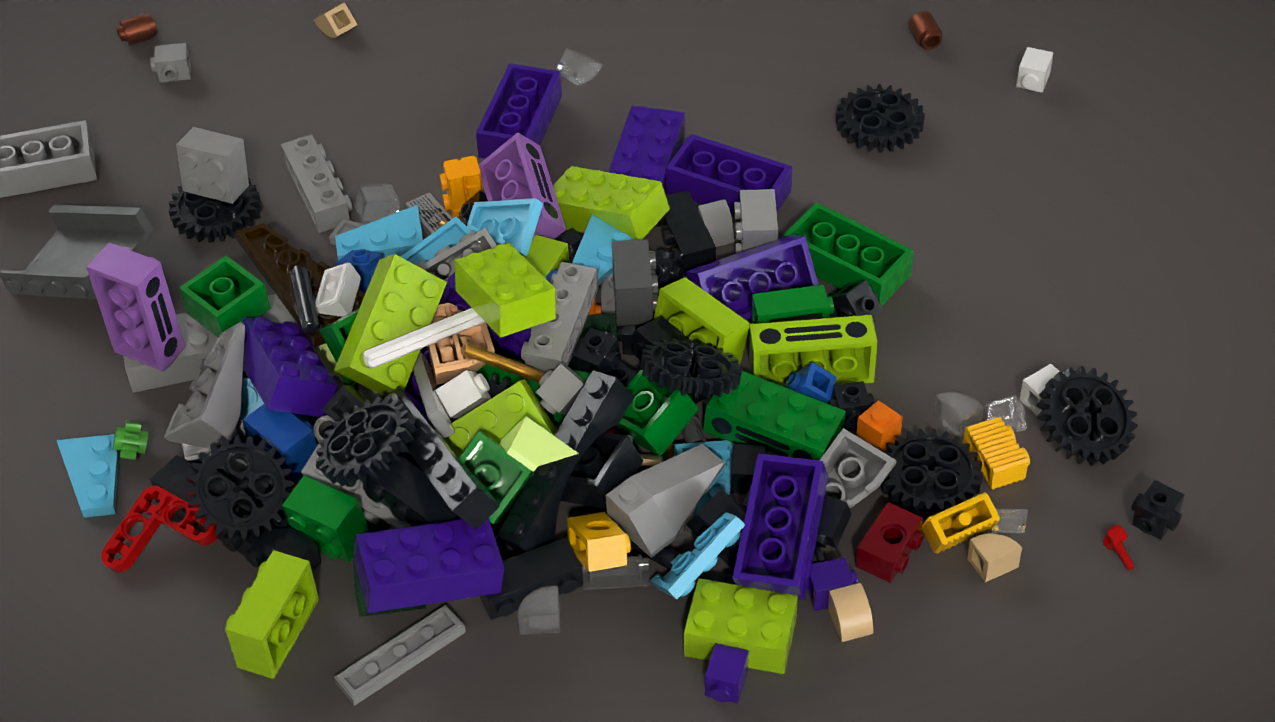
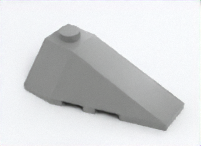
[164,322,245,449]
[819,428,897,508]
[606,444,724,558]

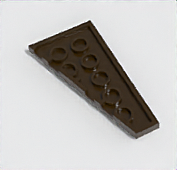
[236,223,365,347]

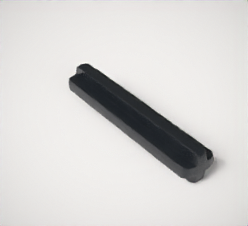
[290,265,320,335]

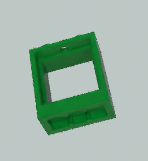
[752,285,834,324]

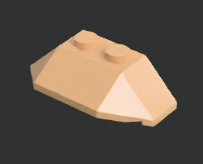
[427,303,495,385]

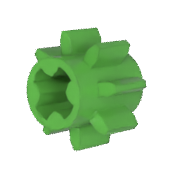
[113,421,148,460]

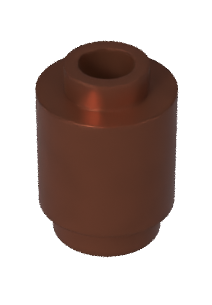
[908,11,942,50]
[116,13,157,45]

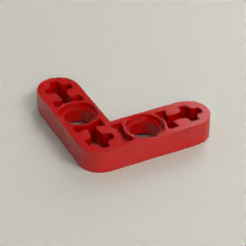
[101,486,218,573]

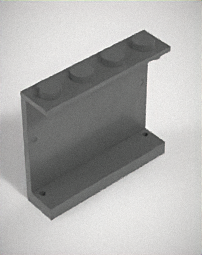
[0,205,153,299]

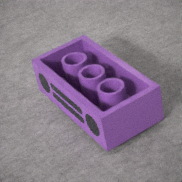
[479,133,566,240]
[86,242,185,372]

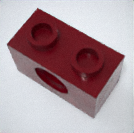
[856,502,925,583]

